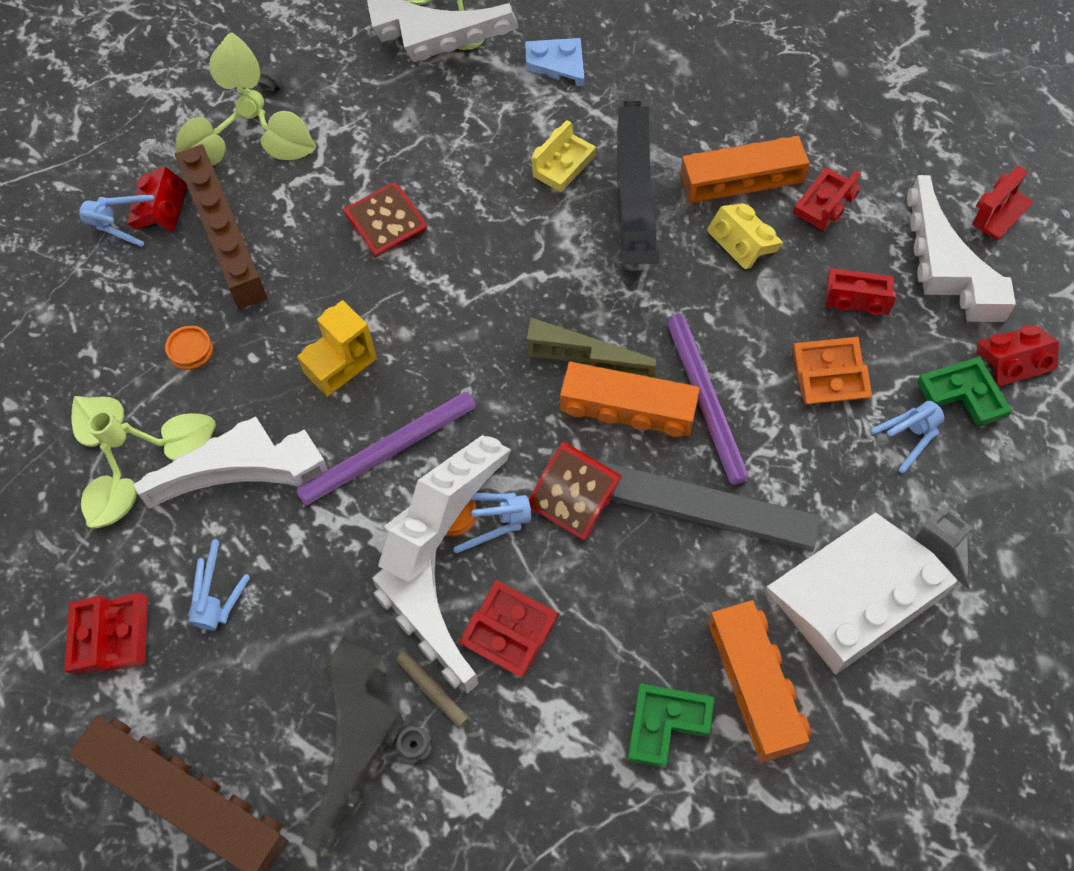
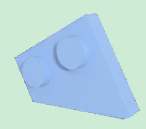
[525,38,584,86]

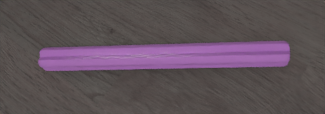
[667,313,748,485]
[296,392,476,505]

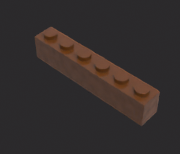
[174,144,267,309]
[67,715,289,871]

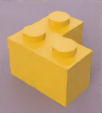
[297,300,377,397]

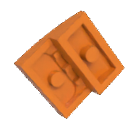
[792,337,872,405]

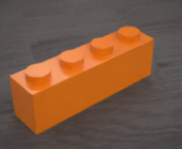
[680,136,810,203]
[560,362,700,437]
[708,600,811,763]

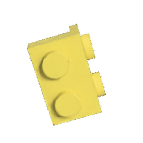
[531,120,597,192]
[707,203,783,269]

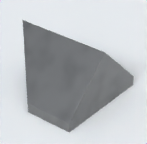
[914,506,973,589]

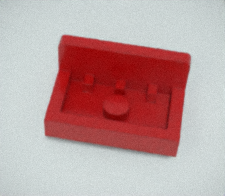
[972,165,1033,241]
[127,166,187,231]
[793,167,861,231]
[825,268,896,315]
[976,325,1059,386]

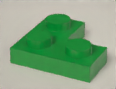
[917,357,1012,427]
[628,683,715,768]

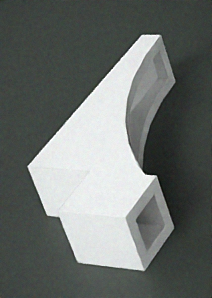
[367,0,518,62]
[907,175,1016,322]
[133,416,328,509]
[378,435,511,583]
[372,507,478,694]

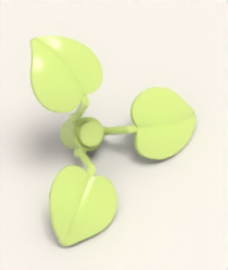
[175,33,316,166]
[71,396,216,529]

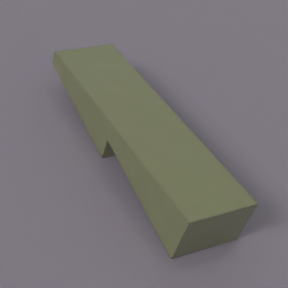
[527,318,657,378]

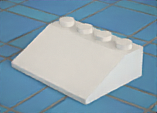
[766,512,958,675]

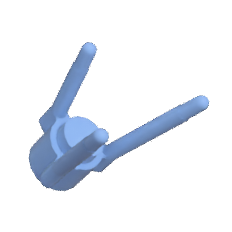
[80,195,154,247]
[870,401,945,473]
[453,493,531,553]
[187,539,250,631]

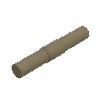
[395,651,470,729]

